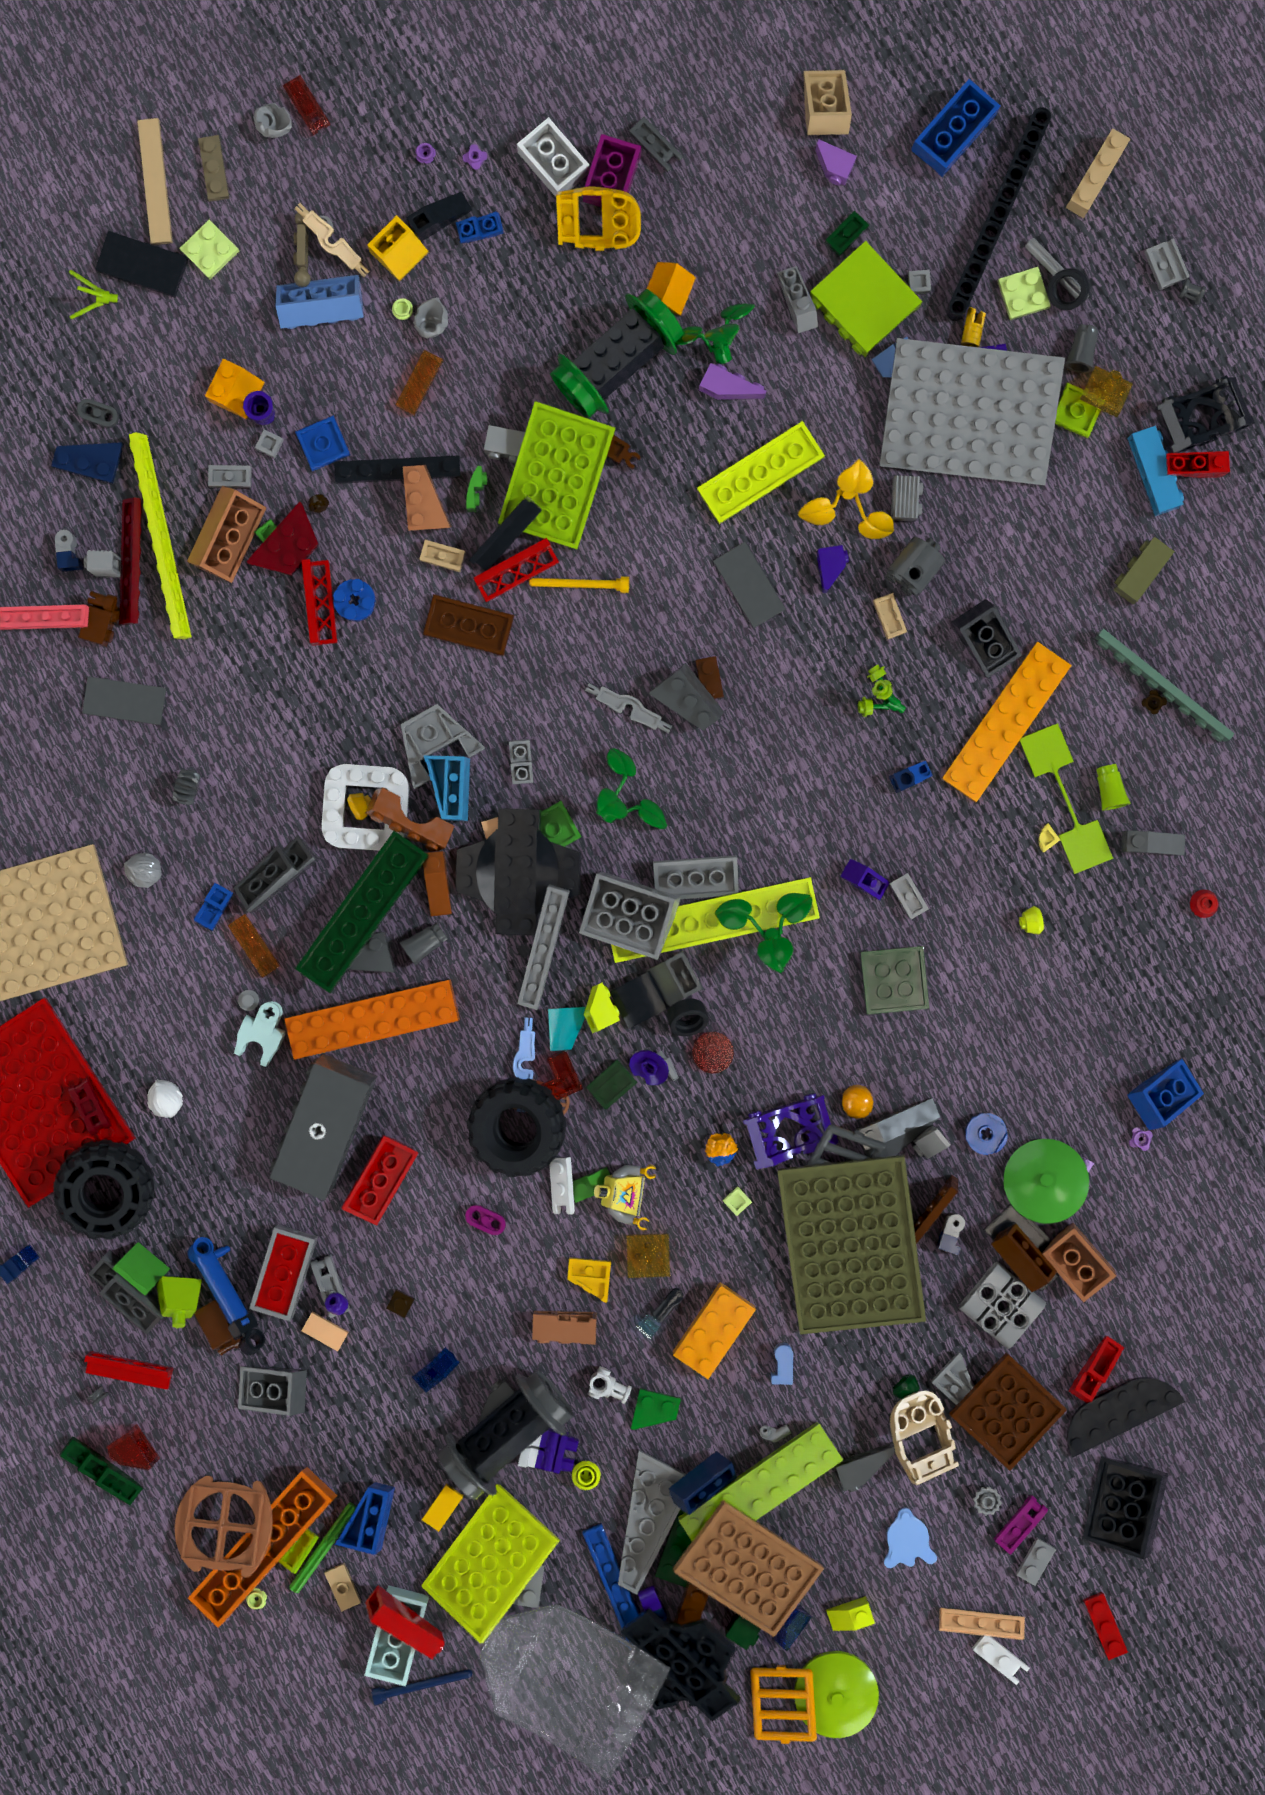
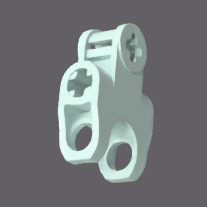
[234,1001,286,1067]

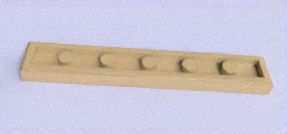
[137,118,173,245]

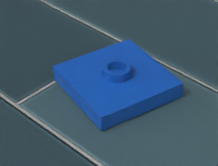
[295,415,351,471]

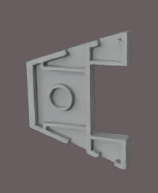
[401,704,485,789]

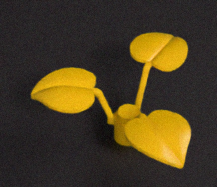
[798,459,894,539]

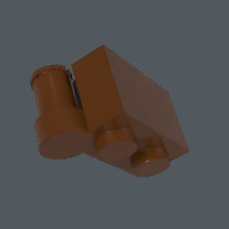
[78,591,120,647]
[194,1300,242,1356]

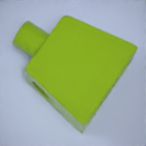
[157,1276,202,1328]

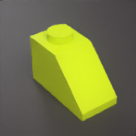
[826,1596,875,1631]

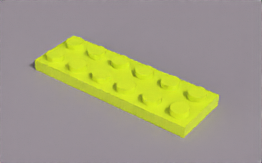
[697,421,825,524]

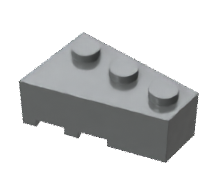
[648,663,724,731]

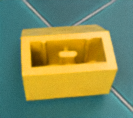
[367,215,429,282]

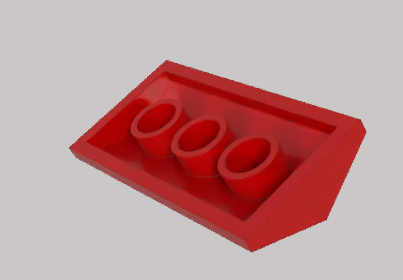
[341,1135,418,1226]

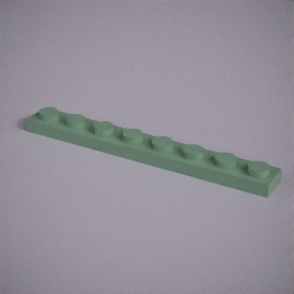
[1094,629,1235,742]

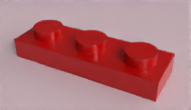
[1083,1592,1128,1660]

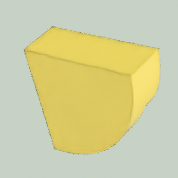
[1039,823,1060,853]

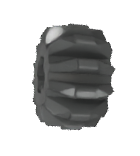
[172,769,201,805]

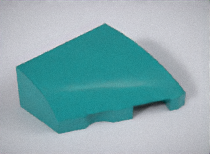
[548,1007,586,1051]

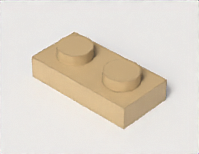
[419,540,466,572]

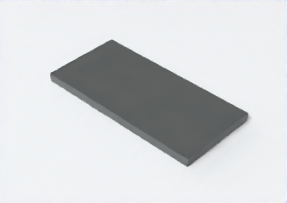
[713,542,786,628]
[82,676,167,725]

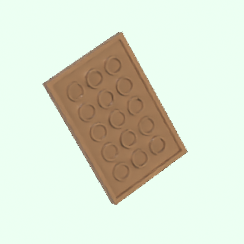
[673,1499,824,1637]

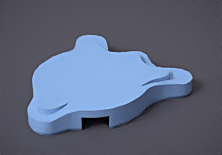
[884,1507,937,1568]

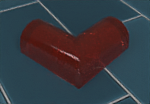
[540,1050,583,1100]

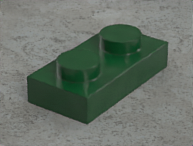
[825,210,869,257]

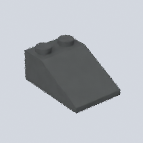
[238,1366,307,1416]

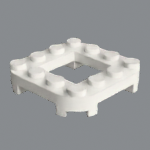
[322,764,410,851]

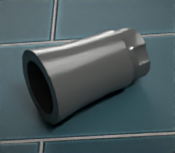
[1064,324,1098,374]
[399,922,448,966]

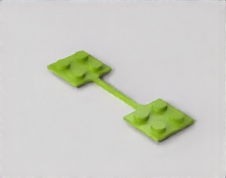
[1020,723,1113,874]

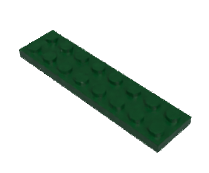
[295,831,429,994]

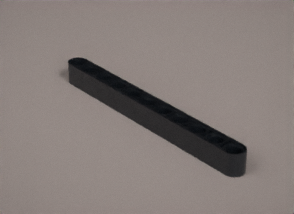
[946,107,1051,321]

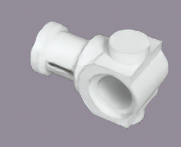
[588,1366,632,1404]

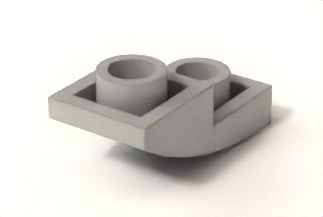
[509,739,533,784]

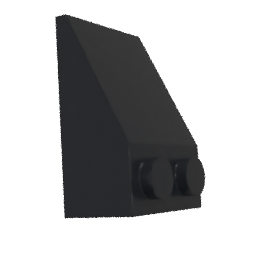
[951,599,1022,678]

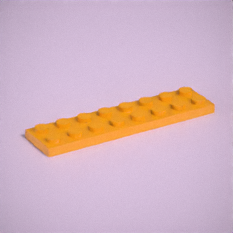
[941,641,1072,803]

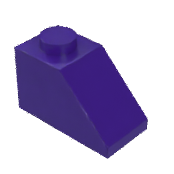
[816,545,849,593]
[840,859,890,900]

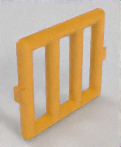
[750,1665,817,1744]

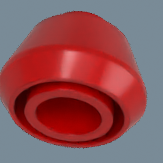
[1190,889,1219,918]

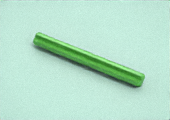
[289,1502,357,1594]

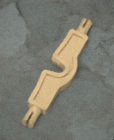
[295,203,370,278]

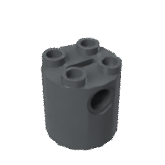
[885,536,946,597]

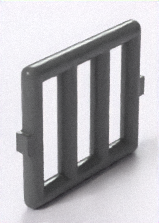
[806,1124,886,1166]

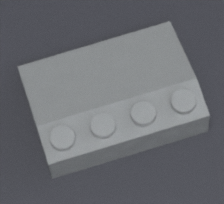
[579,872,681,960]

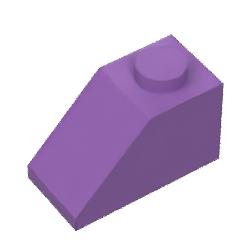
[815,140,857,186]

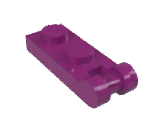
[994,1495,1048,1555]

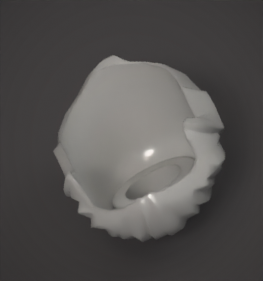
[253,103,292,138]
[413,297,448,339]
[124,852,162,888]

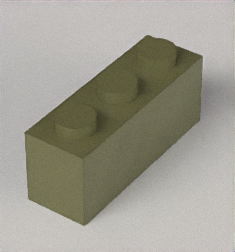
[1113,537,1175,605]

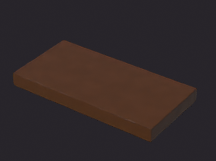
[423,594,514,656]

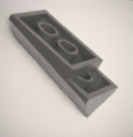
[233,835,321,912]
[88,1250,163,1335]

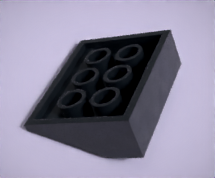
[1083,1456,1169,1560]

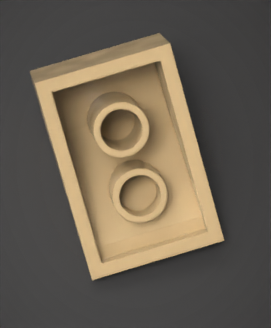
[804,70,852,135]

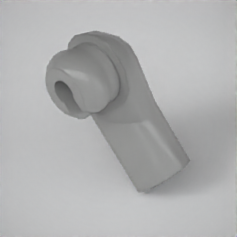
[760,1424,791,1443]

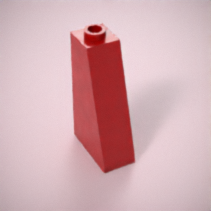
[365,1585,445,1659]

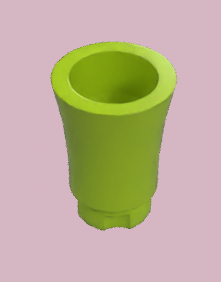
[1096,764,1131,811]

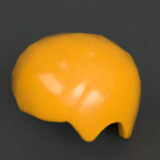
[842,1085,874,1119]

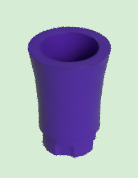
[243,391,275,426]

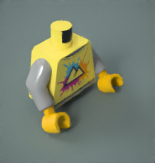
[594,1164,656,1230]

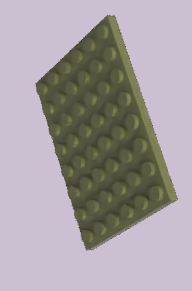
[777,1155,926,1334]

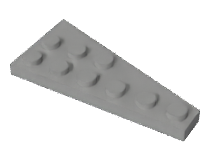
[618,1450,686,1594]

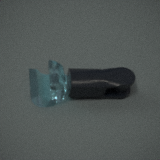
[635,1288,684,1340]

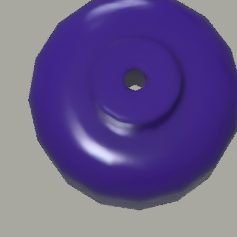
[325,1292,348,1315]

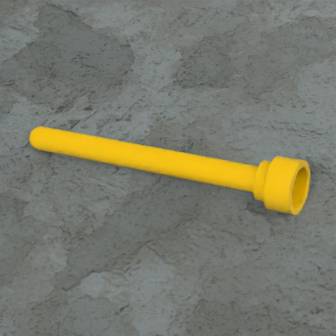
[529,576,629,593]

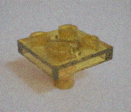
[1080,365,1133,417]
[626,1233,670,1278]

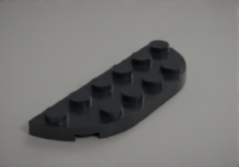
[1067,1377,1185,1458]

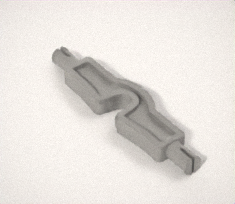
[585,683,672,734]

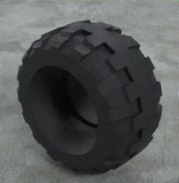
[467,1077,567,1177]
[53,1139,154,1240]

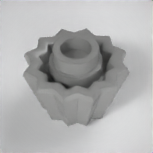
[973,1486,1002,1516]

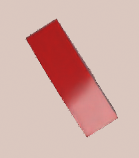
[1069,1336,1125,1403]

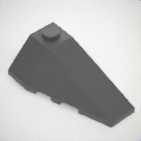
[855,1098,940,1158]

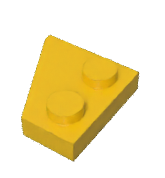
[567,1257,611,1303]

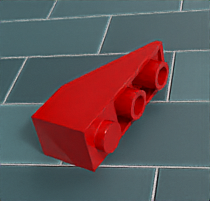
[1166,451,1230,478]

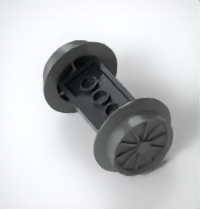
[438,1369,574,1500]

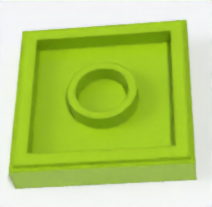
[1055,383,1105,438]

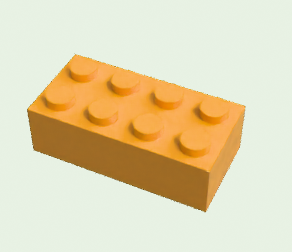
[673,1282,756,1379]

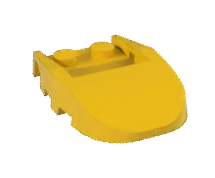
[556,186,641,251]

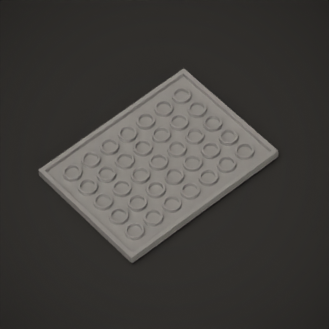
[879,338,1065,485]

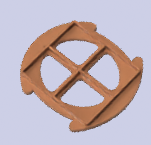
[175,1476,273,1578]

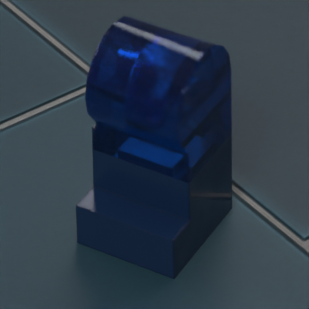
[0,1244,40,1284]

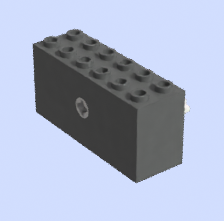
[269,1054,378,1201]

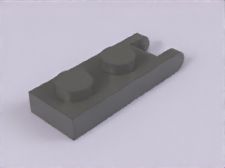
[629,117,683,172]

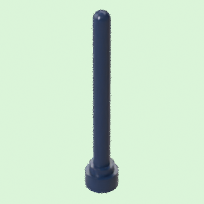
[372,1669,473,1706]

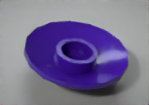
[629,1050,669,1085]

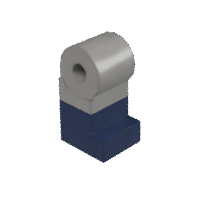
[55,530,83,572]
[936,1213,965,1255]

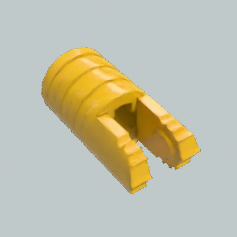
[961,307,986,348]

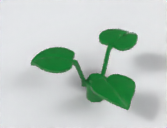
[675,303,755,364]
[597,748,667,829]
[715,893,812,973]

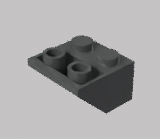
[646,951,703,1006]

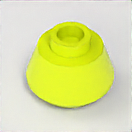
[1019,906,1044,935]
[572,1461,601,1490]

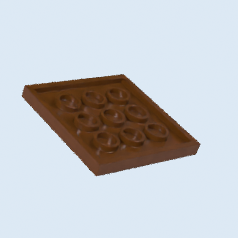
[949,1352,1067,1471]

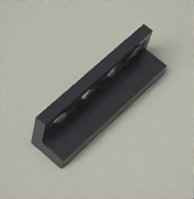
[469,495,543,571]

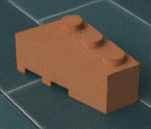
[403,465,452,531]
[532,1311,597,1345]

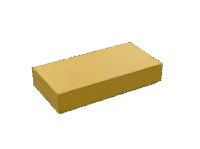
[422,1483,464,1532]

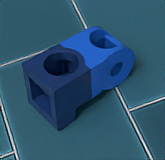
[889,761,933,794]

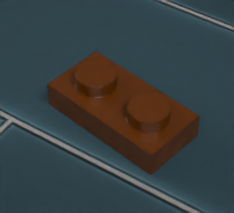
[695,656,724,699]

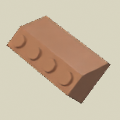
[187,486,267,583]

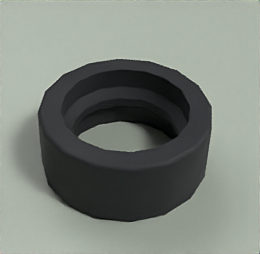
[1048,268,1090,310]
[667,999,709,1036]

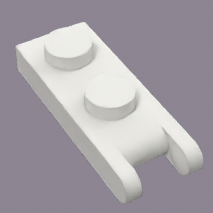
[549,1157,575,1214]
[972,1636,1030,1685]

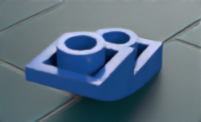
[456,211,504,244]

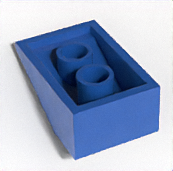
[1127,1059,1204,1130]

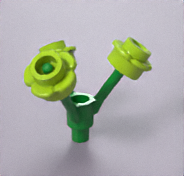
[858,664,906,717]

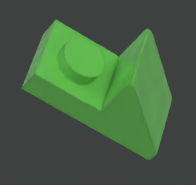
[573,1167,610,1203]

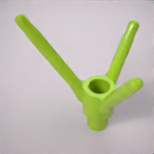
[69,270,118,319]

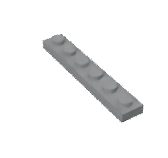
[517,885,570,1010]

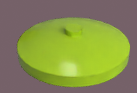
[794,1651,879,1738]

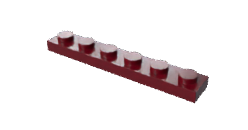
[119,497,142,625]

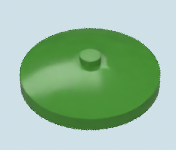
[1004,1139,1089,1224]

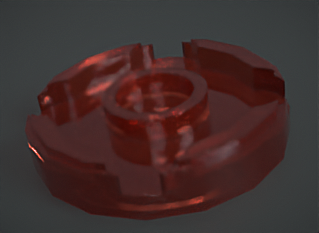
[692,1032,734,1074]

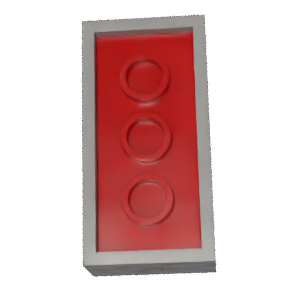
[249,1224,318,1321]

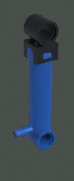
[187,1237,265,1356]

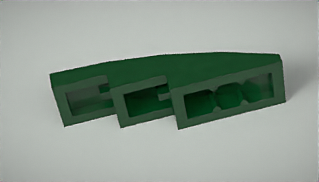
[60,1436,143,1505]

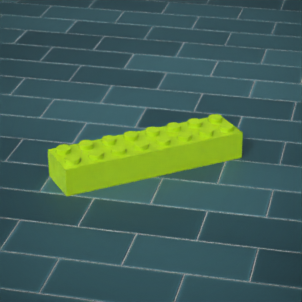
[678,1422,843,1541]

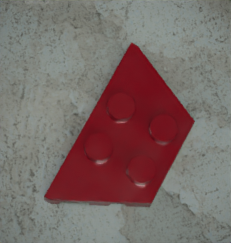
[246,501,319,576]

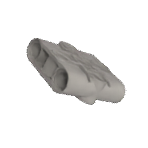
[959,1262,1046,1349]

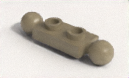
[293,210,311,287]

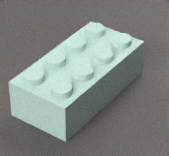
[364,1585,429,1686]

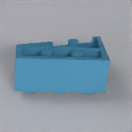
[423,755,470,821]

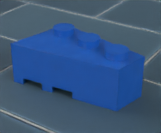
[335,1482,395,1555]

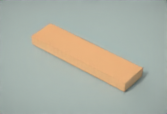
[939,1608,1025,1640]

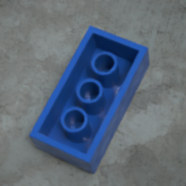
[911,79,1001,177]

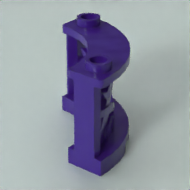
[743,1093,839,1170]

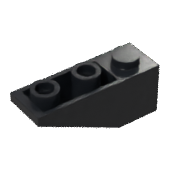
[406,192,472,242]

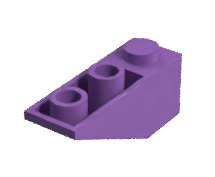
[699,363,767,400]

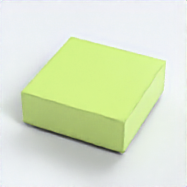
[722,1186,752,1216]

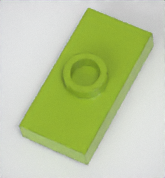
[279,1529,319,1574]

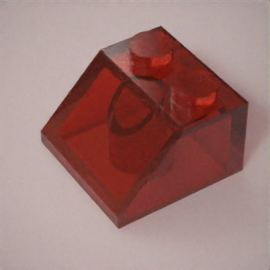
[107,1424,160,1470]

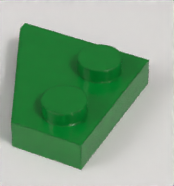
[631,1388,681,1430]

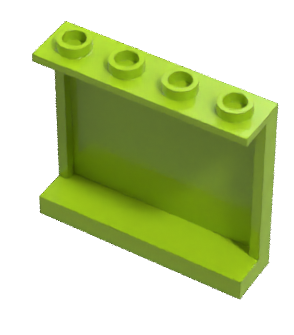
[810,241,922,357]

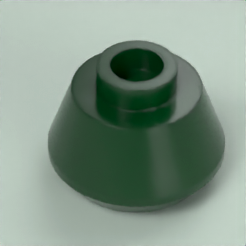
[893,1374,920,1399]

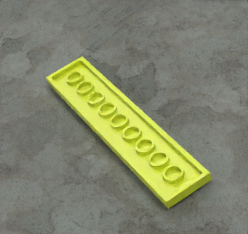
[611,877,820,963]

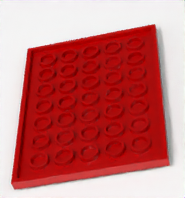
[0,998,136,1208]

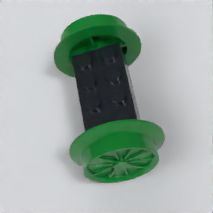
[550,289,684,419]

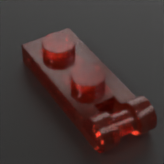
[283,75,331,136]

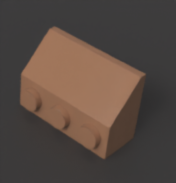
[1042,1222,1116,1302]

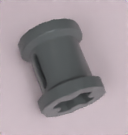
[1179,279,1206,305]

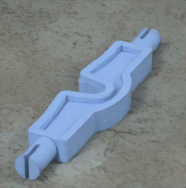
[512,1017,535,1112]

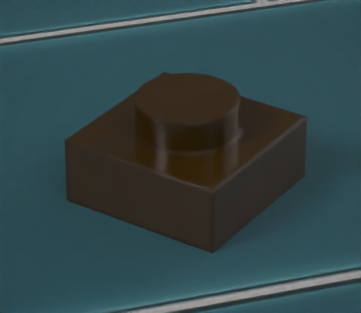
[386,1289,415,1318]

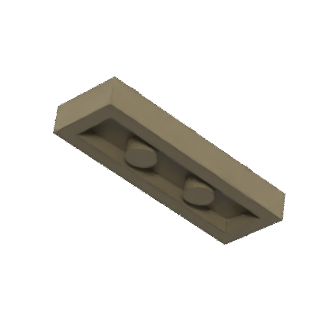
[198,135,230,202]

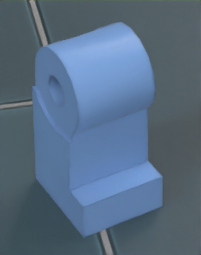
[771,1342,793,1385]

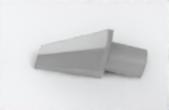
[657,1050,679,1081]

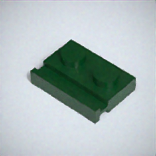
[586,1059,637,1110]

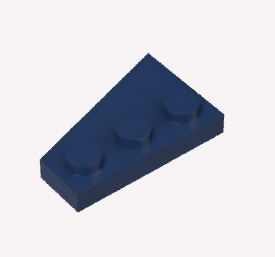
[51,442,124,484]

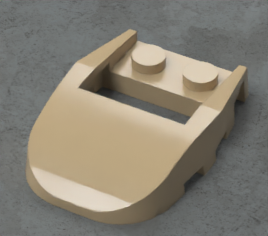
[890,1391,959,1485]

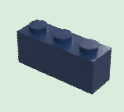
[668,1451,737,1515]

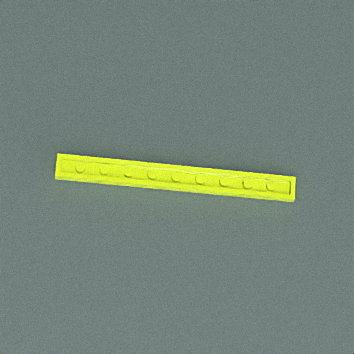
[129,432,192,639]

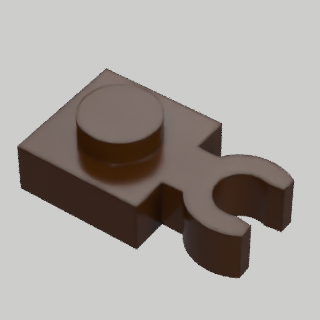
[607,435,641,470]

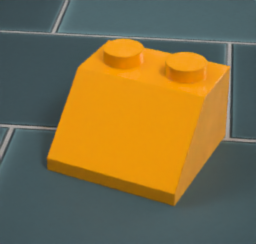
[205,359,265,420]

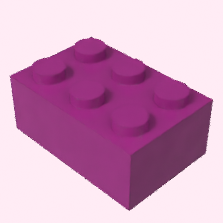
[583,134,641,208]

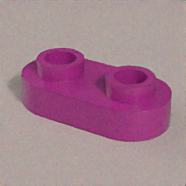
[465,1204,506,1235]

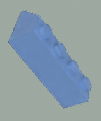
[276,275,363,329]

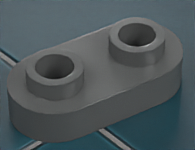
[77,399,119,428]

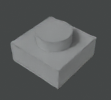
[908,270,931,294]
[255,429,284,459]

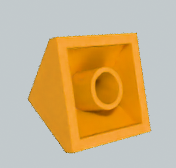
[647,262,696,316]

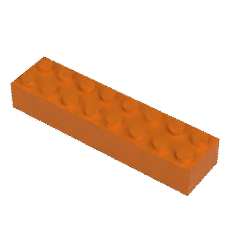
[284,979,460,1060]
[188,1467,337,1628]

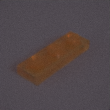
[395,350,443,416]
[227,914,280,978]

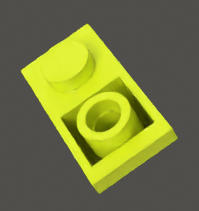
[584,983,620,1033]

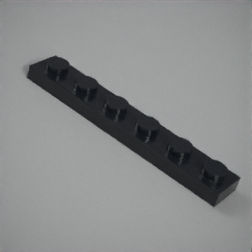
[334,455,461,484]

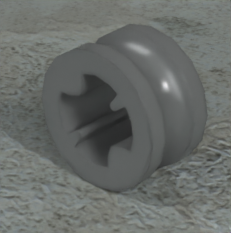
[87,1386,109,1406]

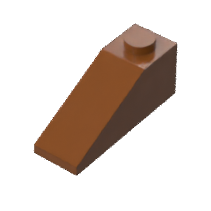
[423,851,452,917]

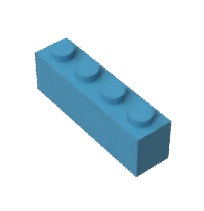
[1128,426,1184,516]

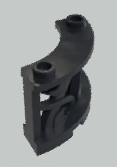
[1156,375,1255,453]

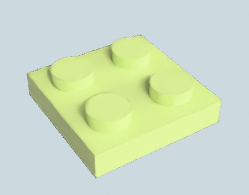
[180,220,239,279]
[997,267,1051,320]

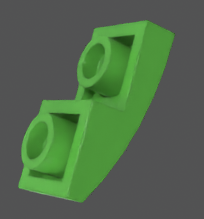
[466,466,487,512]

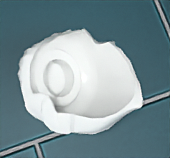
[147,1080,183,1118]

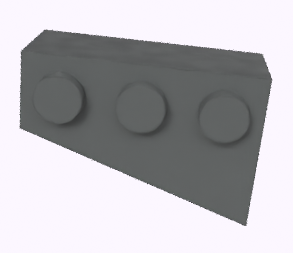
[348,932,396,973]

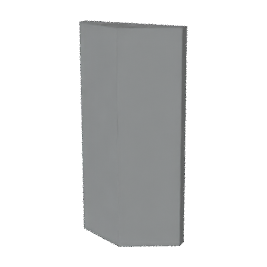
[653,855,739,899]

